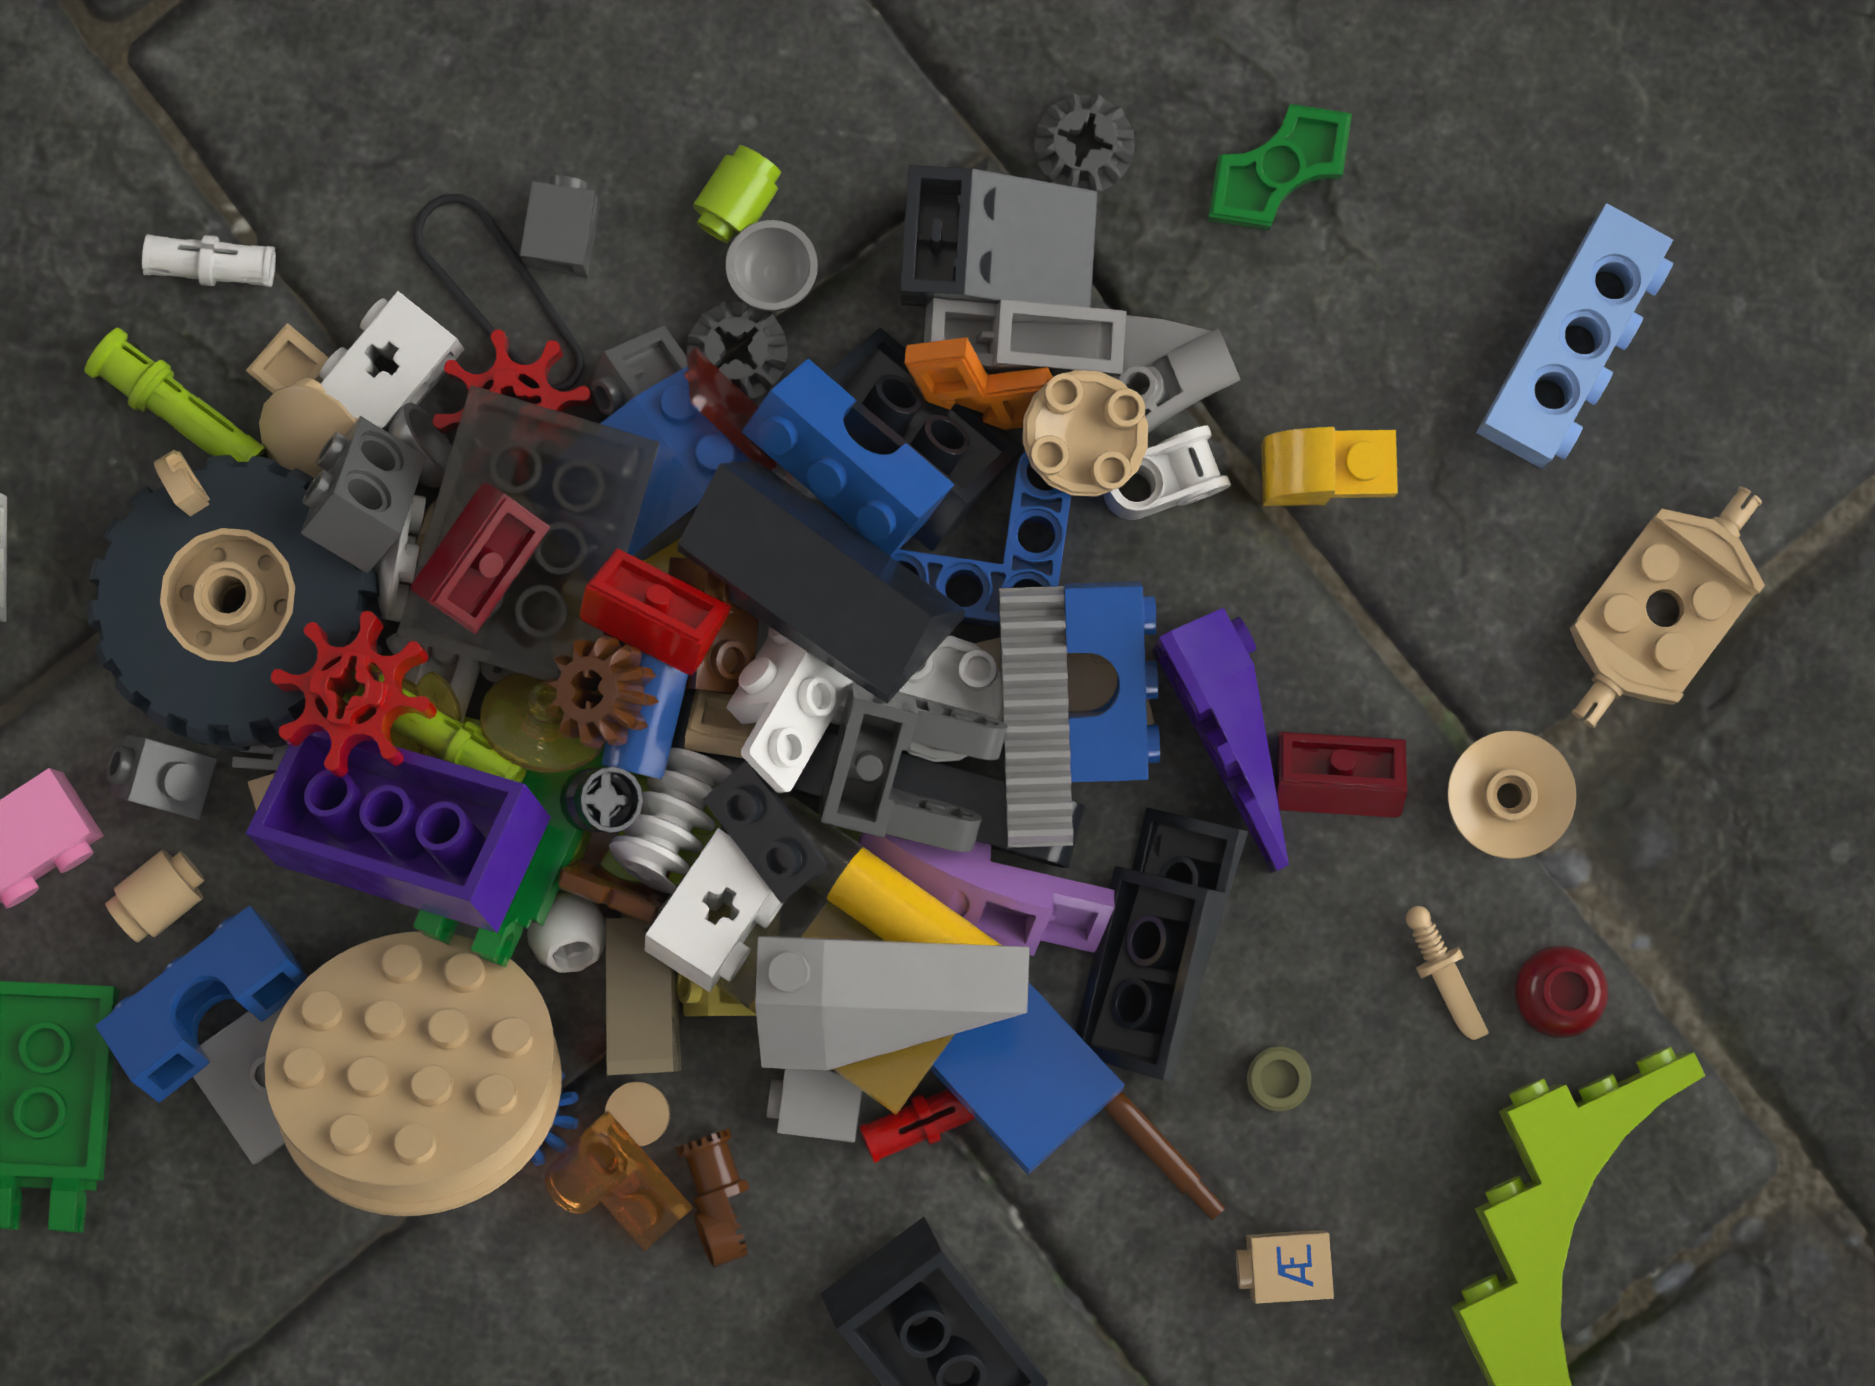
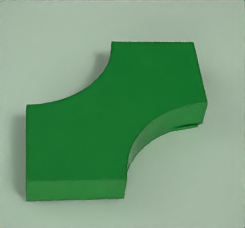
[1207,104,1352,231]

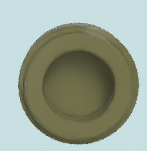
[1245,1047,1312,1111]

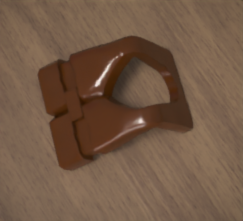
[557,831,671,923]

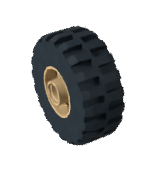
[87,455,388,751]

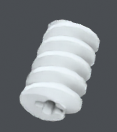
[609,748,733,894]

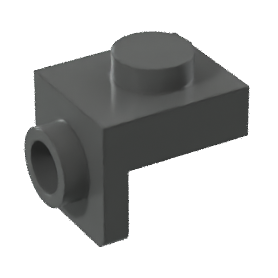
[107,735,217,820]

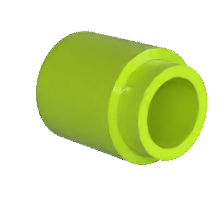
[693,145,781,244]

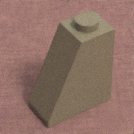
[605,911,682,1075]

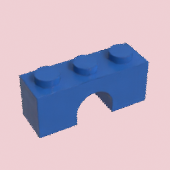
[742,359,954,556]
[1063,581,1160,782]
[95,905,309,1103]

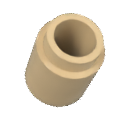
[105,849,205,943]

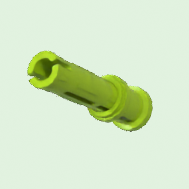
[84,328,266,462]

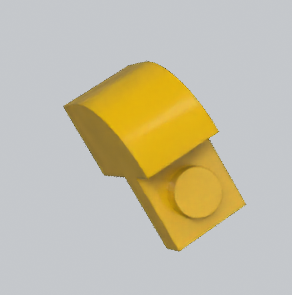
[1261,427,1398,506]

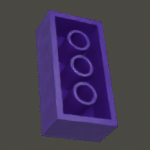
[246,732,551,933]

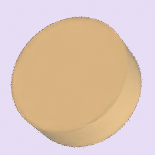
[605,1082,670,1147]

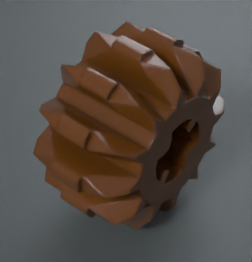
[543,636,659,749]

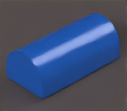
[601,645,688,779]

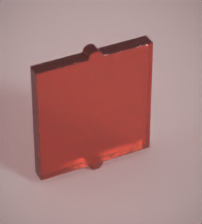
[684,348,777,471]

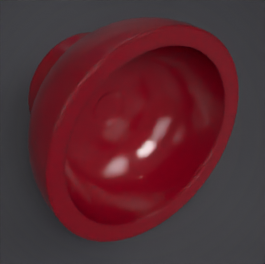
[1515,945,1608,1038]

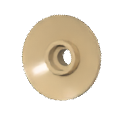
[1447,731,1576,859]

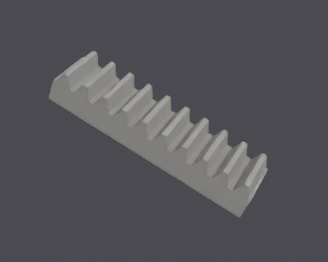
[998,586,1073,848]

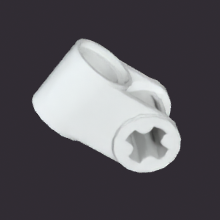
[1104,425,1231,520]

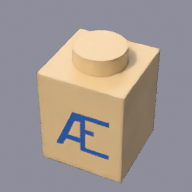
[1236,1230,1334,1304]

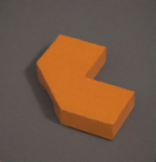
[904,337,1053,430]

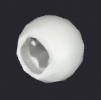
[527,892,606,973]

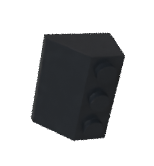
[826,328,1024,551]

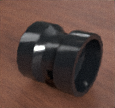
[560,767,643,833]

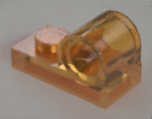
[545,1111,693,1251]

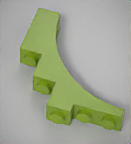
[1451,1046,1705,1386]

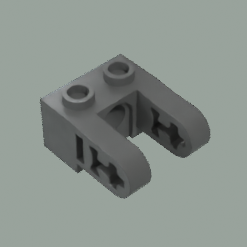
[819,682,1008,852]

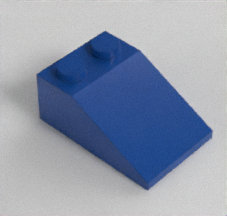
[524,365,755,582]

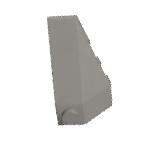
[755,936,1030,1071]

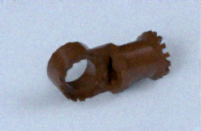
[675,1128,751,1268]

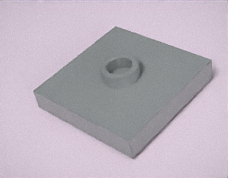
[193,1005,285,1165]

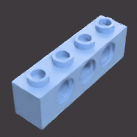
[1476,203,1673,469]

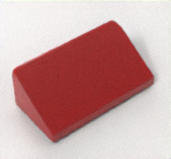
[580,548,731,675]

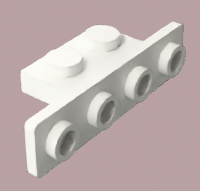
[726,627,853,793]

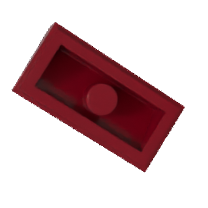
[411,482,550,634]
[1275,732,1407,818]

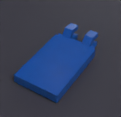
[930,983,1125,1175]

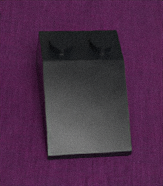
[820,1217,1048,1386]

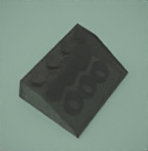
[396,385,660,681]

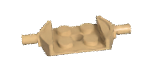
[1570,486,1765,728]

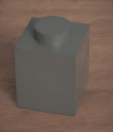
[520,175,600,277]

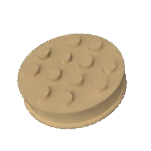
[265,931,562,1216]

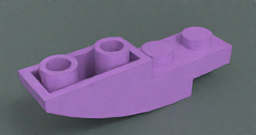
[851,832,1115,956]

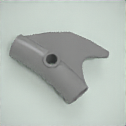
[1111,315,1241,433]

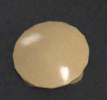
[1022,370,1148,497]
[259,377,358,478]

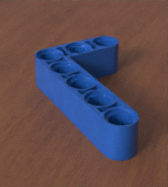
[891,451,1071,629]

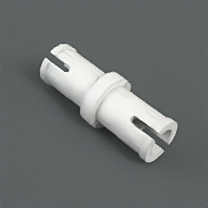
[142,234,276,287]

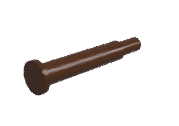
[1103,1073,1226,1220]

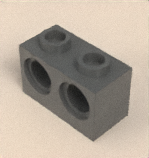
[301,416,426,574]

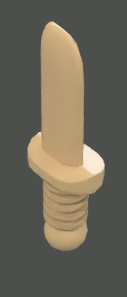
[1406,906,1489,1040]

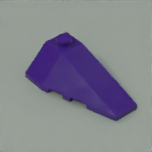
[1152,608,1289,873]

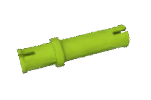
[343,674,529,783]

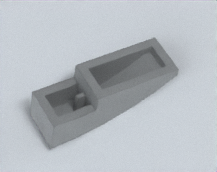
[924,298,1126,376]

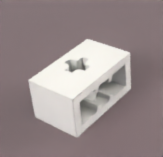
[319,291,465,432]
[644,828,783,992]

